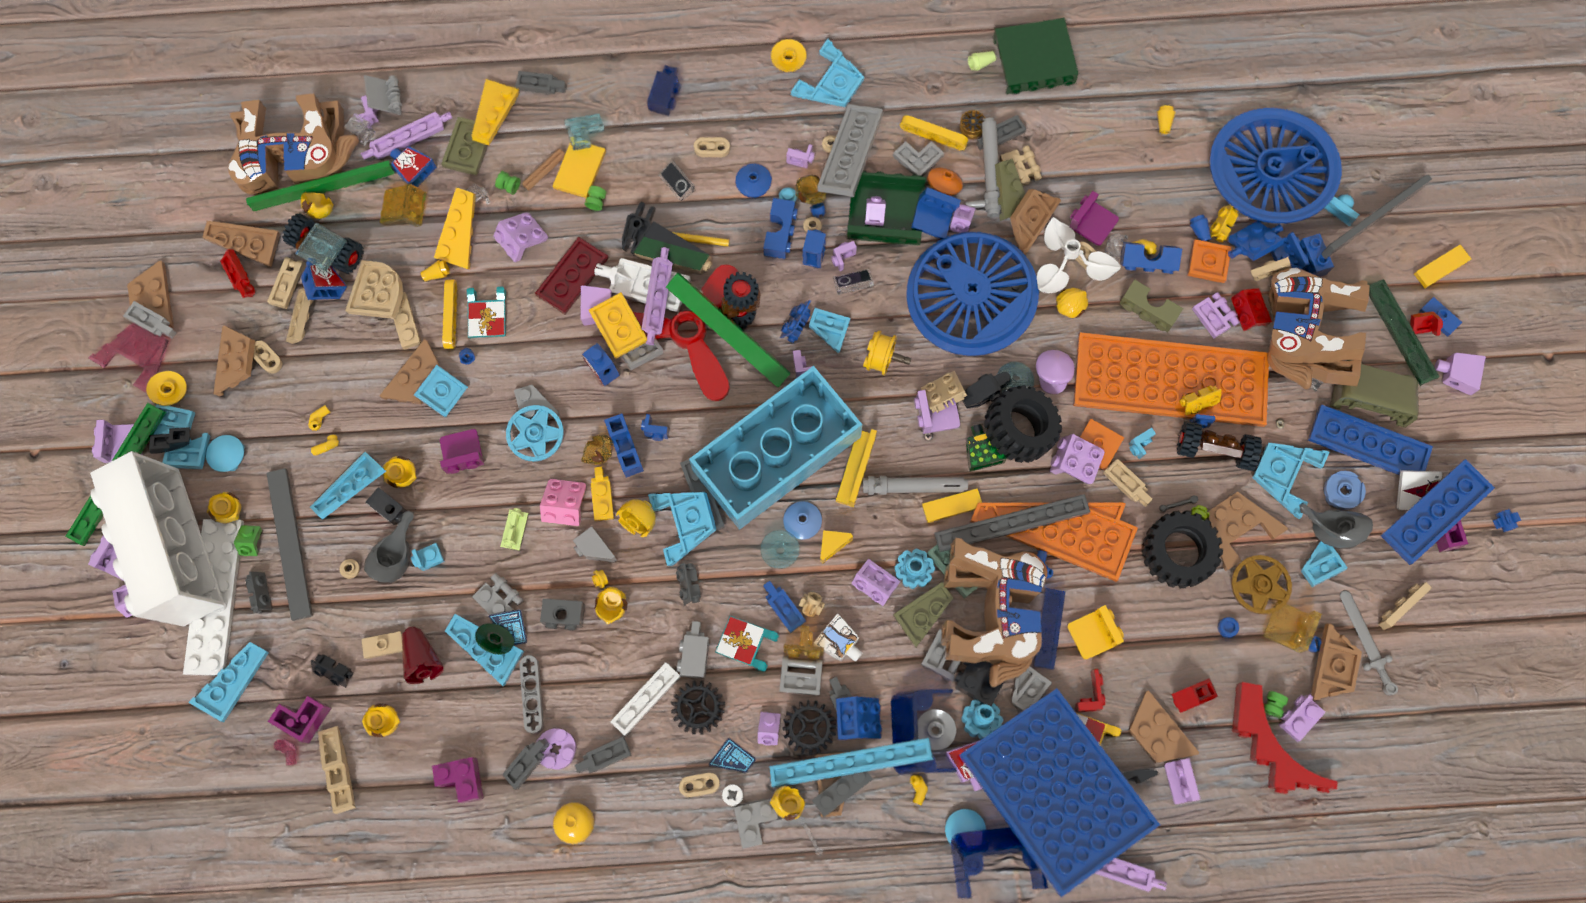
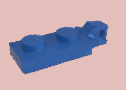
[763,581,806,633]

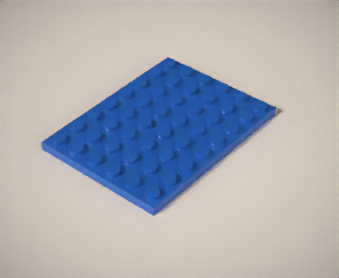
[959,689,1160,898]

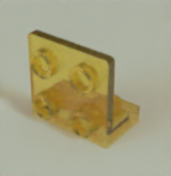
[380,184,427,227]
[1263,601,1322,653]

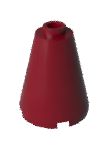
[402,626,444,684]

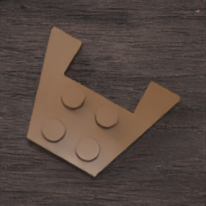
[1207,492,1288,571]

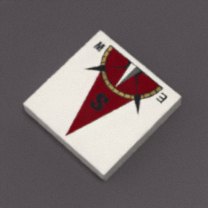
[1396,470,1442,510]

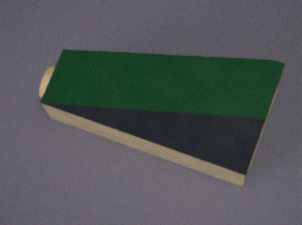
[634,221,712,275]

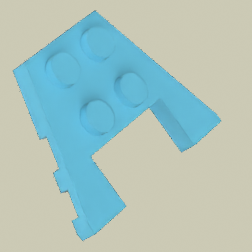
[791,39,864,107]
[1252,443,1329,519]
[648,492,717,566]

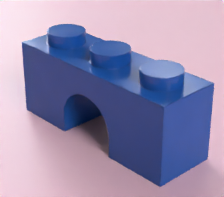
[763,198,798,259]
[1120,242,1182,274]
[604,414,644,478]

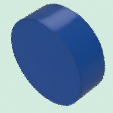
[1217,617,1239,638]

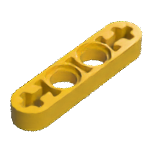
[900,115,969,150]
[442,279,457,349]

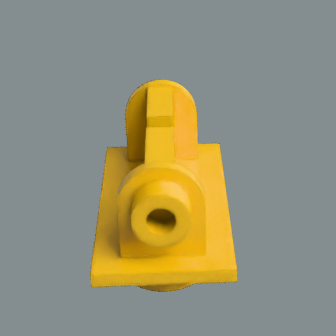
[1210,205,1238,243]
[1180,385,1222,416]

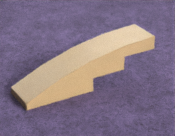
[318,726,355,814]

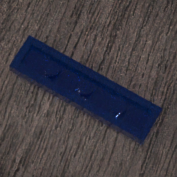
[1033,588,1066,670]

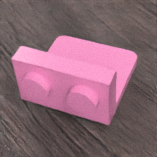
[540,479,586,526]

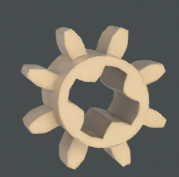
[799,592,825,617]

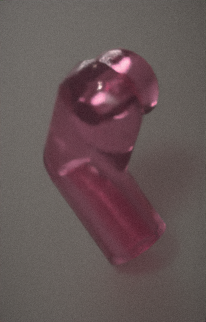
[274,739,296,766]

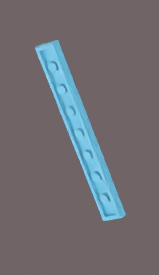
[769,738,933,788]

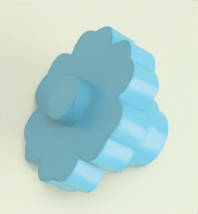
[894,549,935,589]
[961,700,1003,740]

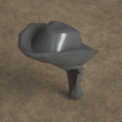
[1299,503,1373,548]
[364,510,414,583]

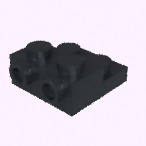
[954,661,1005,706]

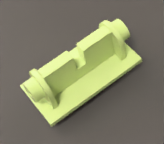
[500,508,529,550]

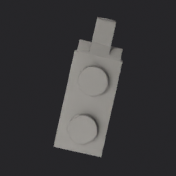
[123,301,177,339]

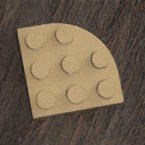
[345,260,403,319]

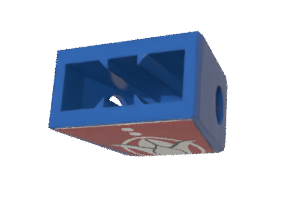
[390,147,437,192]
[301,259,347,300]
[582,343,620,386]

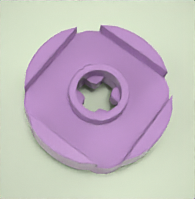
[536,728,577,770]

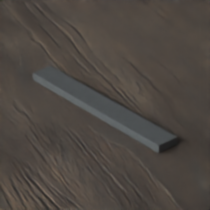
[1321,175,1432,259]
[266,468,313,621]
[934,494,1090,553]

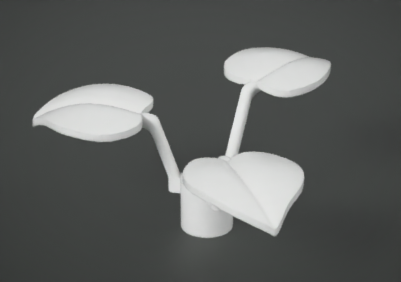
[1037,217,1121,293]

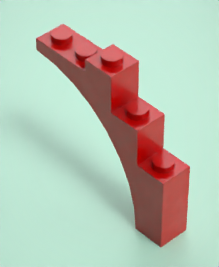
[1232,682,1338,794]

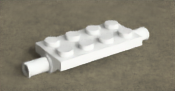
[595,258,703,312]

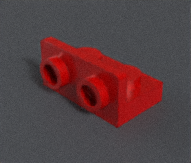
[1231,288,1272,331]

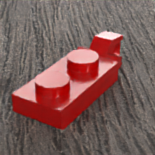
[220,249,255,298]

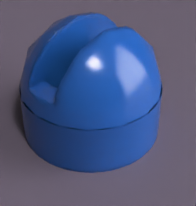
[810,203,826,218]
[459,348,475,365]
[1305,636,1322,653]

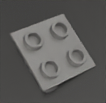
[364,75,402,115]

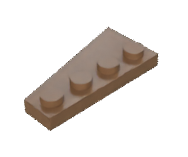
[202,221,280,267]

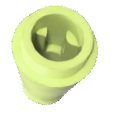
[968,51,996,71]

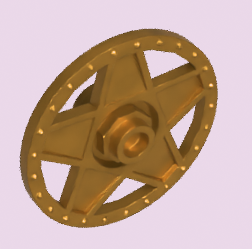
[1231,555,1292,614]

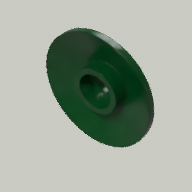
[475,623,514,655]

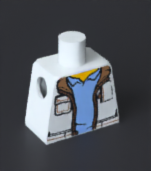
[813,614,863,662]

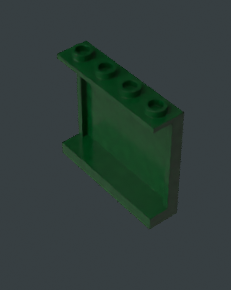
[993,18,1079,95]
[847,170,926,246]

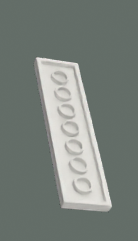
[183,519,244,676]

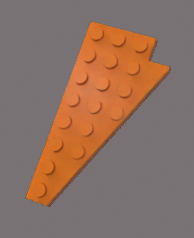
[970,502,1138,582]

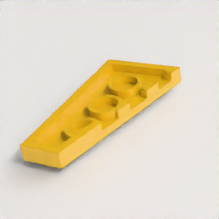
[472,79,519,145]
[434,187,476,270]

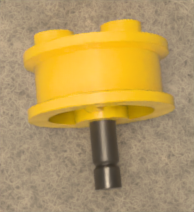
[863,330,912,376]

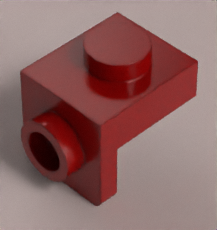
[1409,311,1443,336]

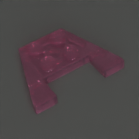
[88,323,169,393]

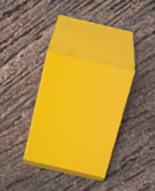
[820,530,853,564]

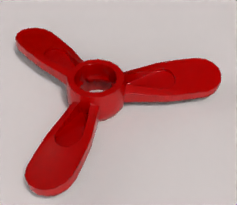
[633,264,738,401]

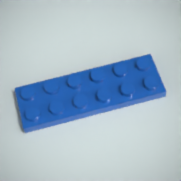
[1308,404,1433,475]
[1380,459,1495,565]

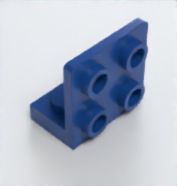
[911,187,961,239]
[836,696,882,740]

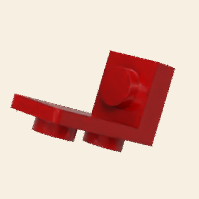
[1074,669,1105,712]

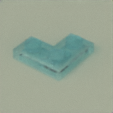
[564,114,604,151]

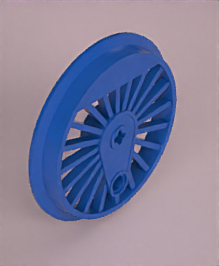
[1210,108,1342,223]
[906,232,1039,356]

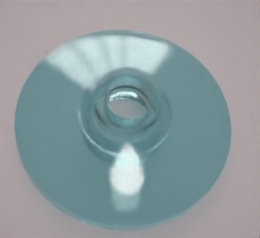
[997,362,1034,393]
[760,530,799,569]

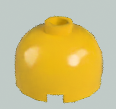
[616,499,656,537]
[553,802,595,844]

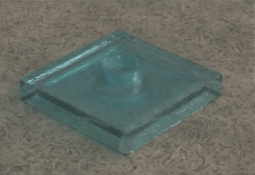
[295,223,346,272]

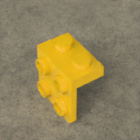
[1067,605,1124,660]

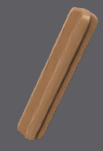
[522,148,565,191]

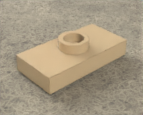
[1251,257,1292,281]
[361,631,402,659]

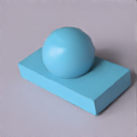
[1324,194,1360,226]

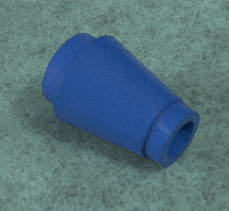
[1190,214,1211,242]

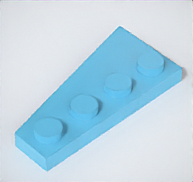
[310,452,386,520]
[445,614,524,687]
[188,642,269,722]

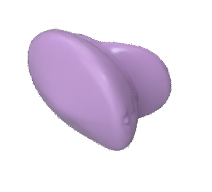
[1036,350,1074,394]

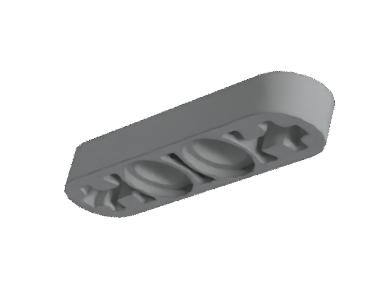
[520,655,544,734]

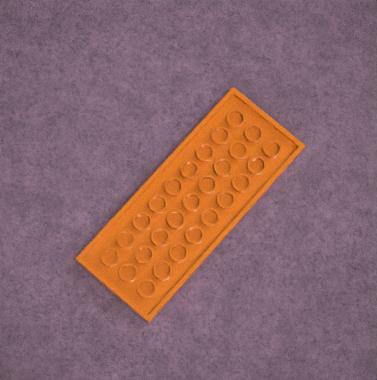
[1073,332,1269,427]

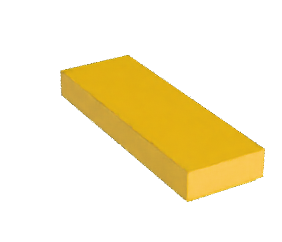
[1414,245,1472,288]
[922,488,982,523]

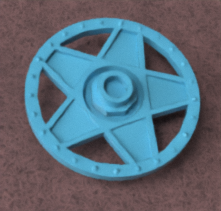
[506,405,564,462]

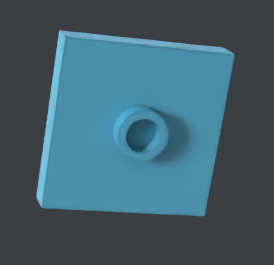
[414,365,468,417]

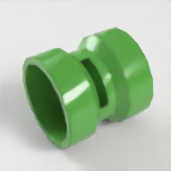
[495,171,520,195]
[584,186,607,211]
[1264,691,1288,718]

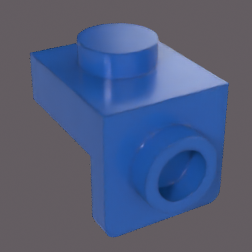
[641,414,669,441]

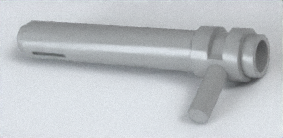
[966,118,1002,217]
[863,476,968,495]

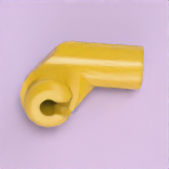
[1131,239,1157,255]
[308,405,331,431]
[311,434,339,456]
[910,774,928,806]

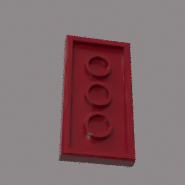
[535,237,609,315]

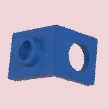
[1190,414,1215,429]

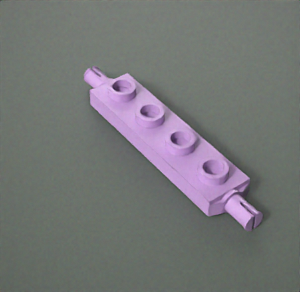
[361,112,453,160]
[641,247,673,345]
[1094,858,1167,892]

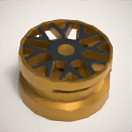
[959,110,985,139]

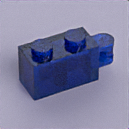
[647,65,681,116]

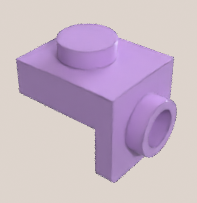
[356,96,379,127]
[831,241,857,271]
[758,712,781,746]

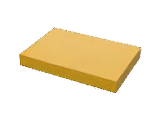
[553,139,606,198]
[589,292,647,359]

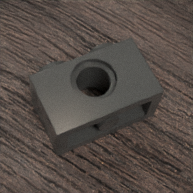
[540,599,585,631]

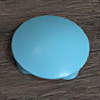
[206,435,245,472]
[945,809,986,851]

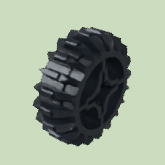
[671,680,725,735]
[782,700,837,756]

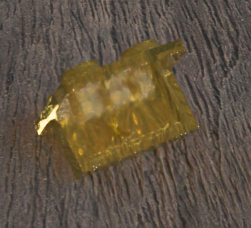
[783,625,824,659]

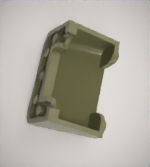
[1330,360,1419,428]

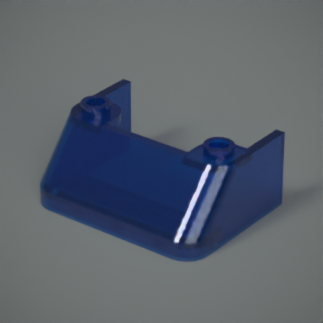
[890,689,957,775]
[951,827,1048,899]

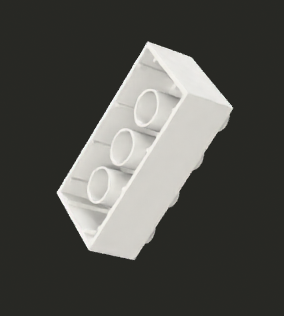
[90,451,225,626]

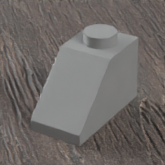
[573,526,617,563]

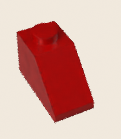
[1171,678,1218,713]

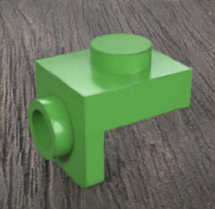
[234,525,262,556]

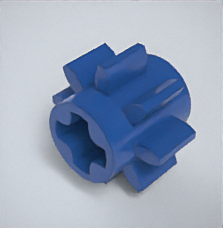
[1493,509,1521,532]

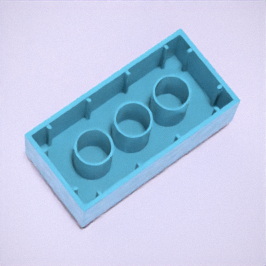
[689,366,862,530]

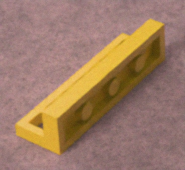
[836,429,877,508]

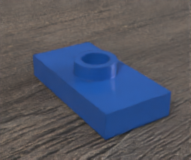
[1419,297,1462,337]

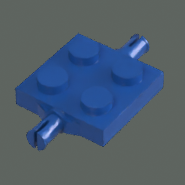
[1228,221,1284,261]

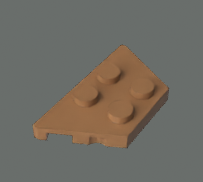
[1010,189,1061,255]
[127,261,174,328]
[213,326,255,396]
[379,339,440,405]
[1311,624,1362,700]
[1128,690,1199,763]

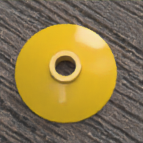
[771,39,806,72]
[146,371,187,406]

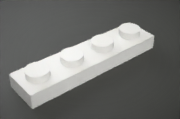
[610,662,681,736]

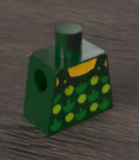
[966,424,1007,472]

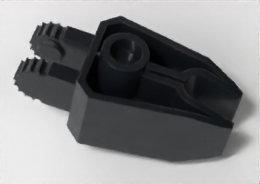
[622,202,656,255]
[962,372,1011,409]

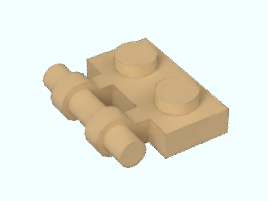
[1000,146,1042,186]

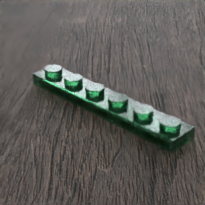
[1369,279,1440,386]

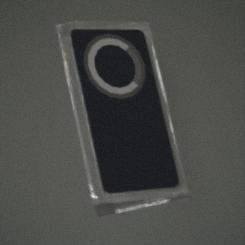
[659,160,695,201]
[833,268,874,295]

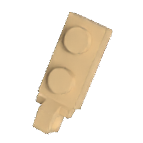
[1103,459,1153,507]

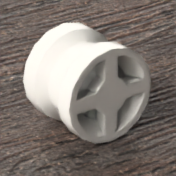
[722,785,743,806]

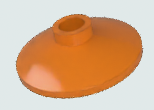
[927,168,963,196]

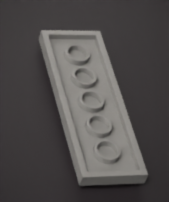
[817,104,883,197]

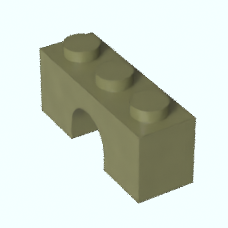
[1119,279,1184,332]

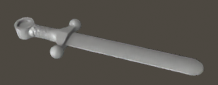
[1340,591,1398,696]

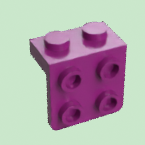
[1069,191,1119,246]
[440,429,484,474]

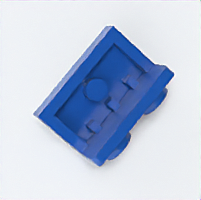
[1270,232,1309,270]

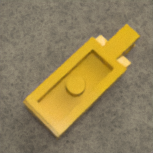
[591,467,614,522]

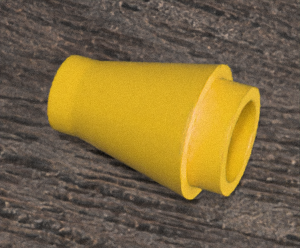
[1157,105,1176,134]
[420,260,450,282]

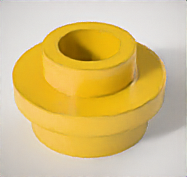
[592,570,608,589]

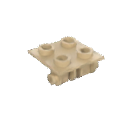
[921,370,967,413]

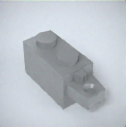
[677,621,709,679]

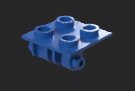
[780,300,811,343]

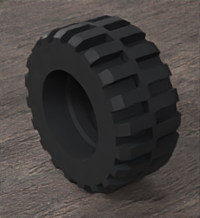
[984,386,1062,463]
[1142,510,1223,589]

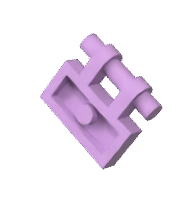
[1192,292,1240,339]

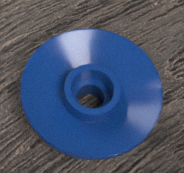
[735,164,772,198]

